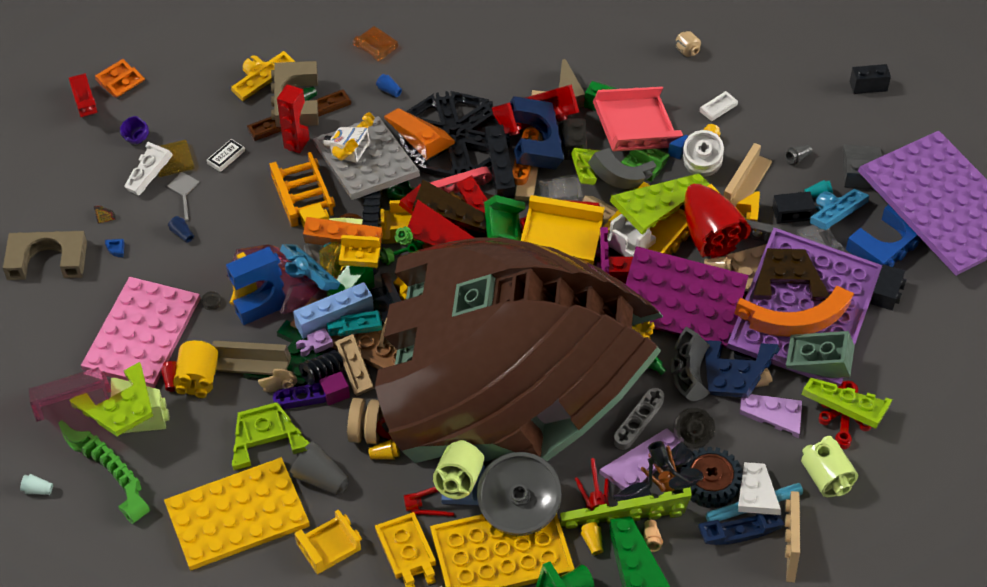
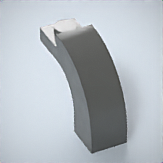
[588,148,657,189]

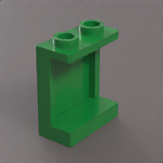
[484,195,526,241]

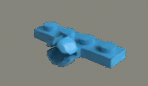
[810,189,870,230]
[280,244,340,291]

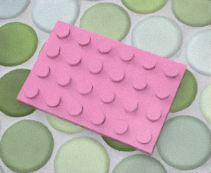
[81,277,201,388]

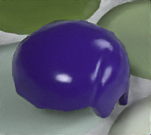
[120,116,149,144]

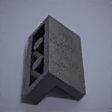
[369,272,402,324]

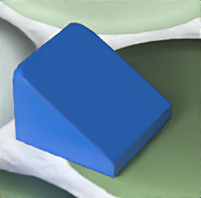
[668,135,688,160]

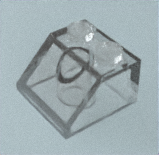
[538,174,583,201]

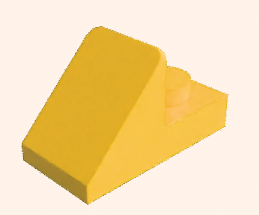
[736,191,760,232]

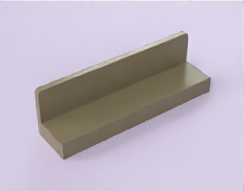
[212,341,291,375]

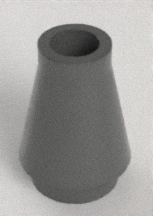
[785,144,812,164]

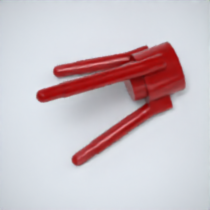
[575,458,609,511]
[404,487,455,517]

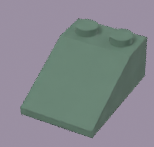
[786,331,855,378]

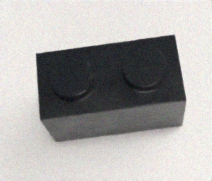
[849,64,891,94]
[772,192,815,224]
[870,264,907,311]

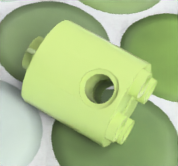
[801,436,858,497]
[433,440,484,499]

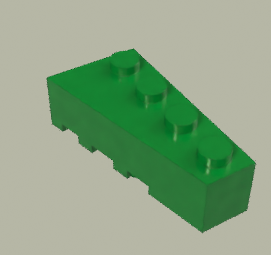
[609,516,670,587]

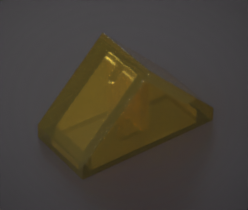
[319,242,344,279]

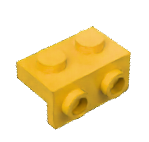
[339,235,381,268]

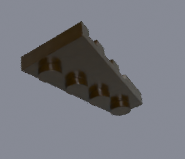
[412,180,486,234]

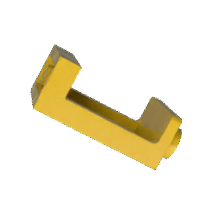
[294,509,362,575]

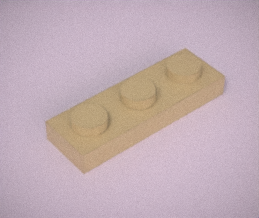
[335,334,375,396]

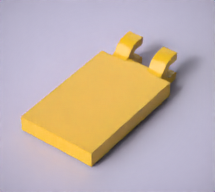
[375,512,436,587]

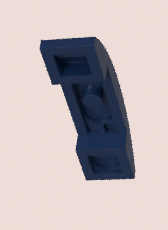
[698,513,785,545]

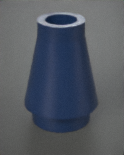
[168,216,194,243]

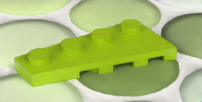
[802,378,893,429]

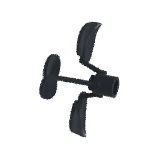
[612,441,704,502]

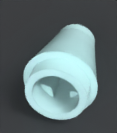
[20,474,53,495]

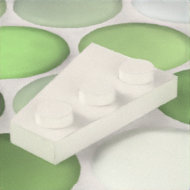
[738,462,781,515]

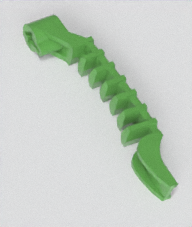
[58,420,150,524]

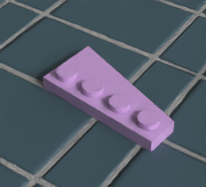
[599,428,683,490]

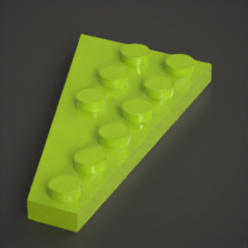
[610,173,710,234]
[559,487,692,529]

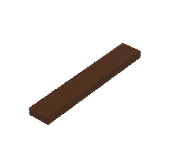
[247,89,351,141]

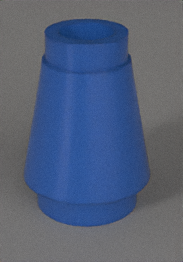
[376,74,402,98]

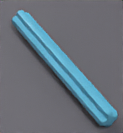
[706,483,803,522]

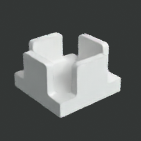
[607,214,656,257]

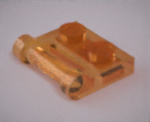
[353,26,399,61]

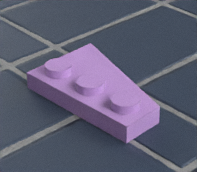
[740,394,802,438]

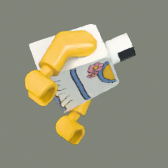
[323,112,375,163]

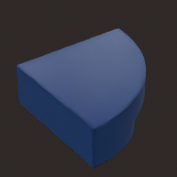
[105,239,125,257]

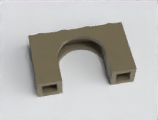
[271,61,319,127]
[3,231,87,280]

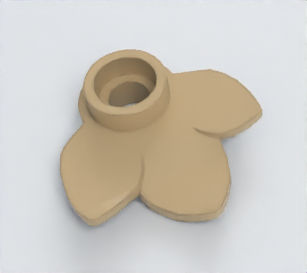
[258,369,297,392]

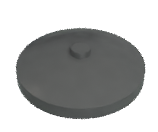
[477,452,562,536]

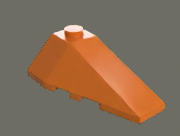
[384,108,455,160]

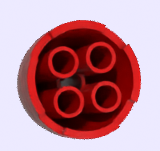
[684,183,751,259]

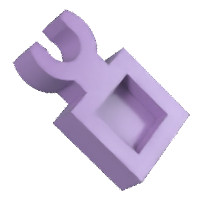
[296,328,334,357]

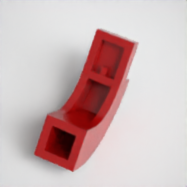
[68,73,98,117]

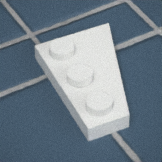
[124,142,173,196]

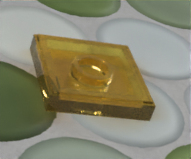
[158,139,195,177]

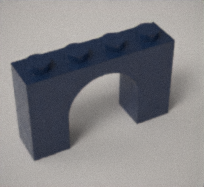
[510,96,564,170]

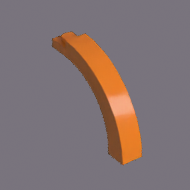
[734,285,854,337]

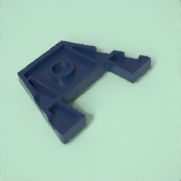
[705,340,780,398]

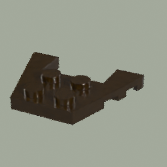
[753,248,830,301]

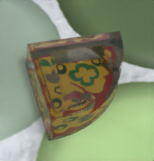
[94,206,116,224]

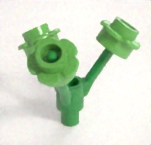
[380,226,424,265]

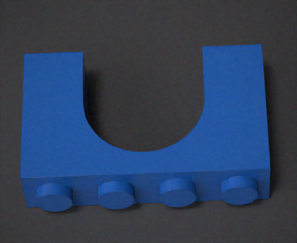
[846,204,922,267]
[226,247,286,326]

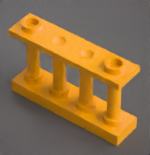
[269,152,336,227]

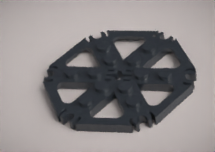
[397,91,510,178]

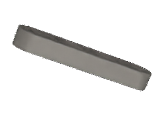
[614,388,664,450]

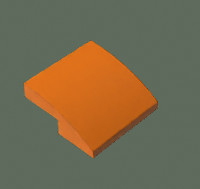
[95,59,145,98]

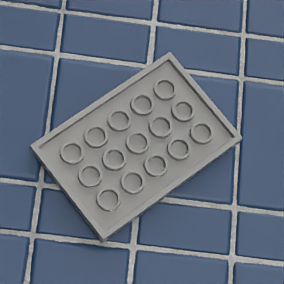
[313,116,420,200]

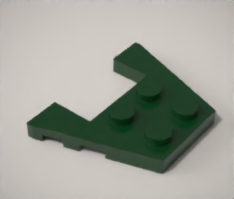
[243,320,323,387]

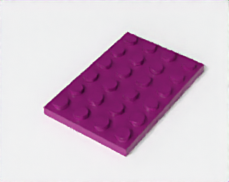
[625,246,749,349]

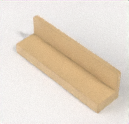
[724,143,772,207]

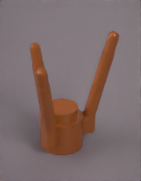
[641,446,677,492]

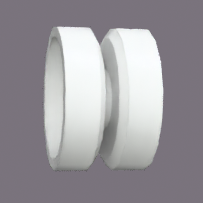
[683,130,724,177]

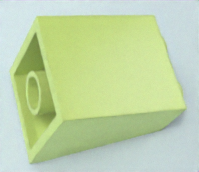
[111,378,169,433]

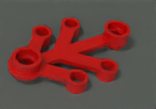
[818,381,871,449]

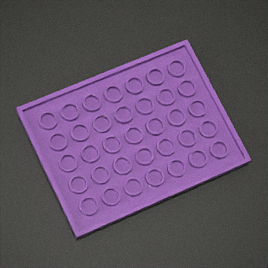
[858,130,987,276]
[727,228,882,388]

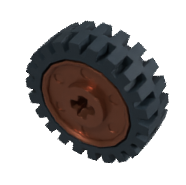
[681,447,742,508]

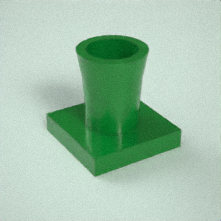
[536,562,595,587]

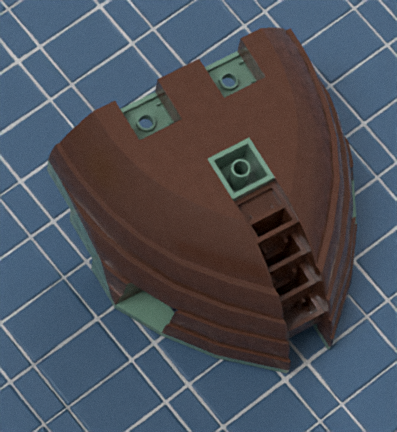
[375,238,663,463]

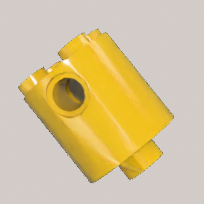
[173,340,218,398]

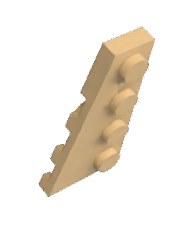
[785,491,800,583]

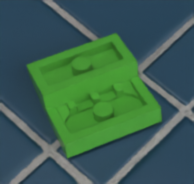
[621,149,670,182]

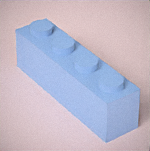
[293,282,374,339]

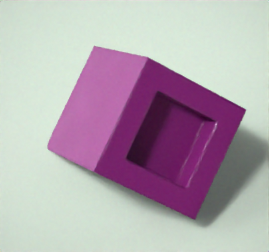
[320,372,350,405]

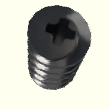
[299,350,343,386]

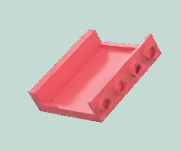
[593,87,683,151]

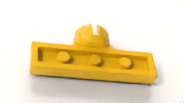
[231,51,295,101]

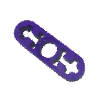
[273,383,326,410]

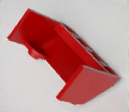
[491,84,579,136]

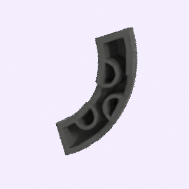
[671,327,710,401]

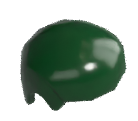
[385,181,415,201]

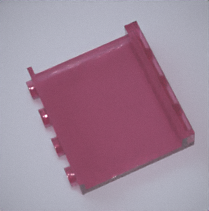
[29,367,111,422]

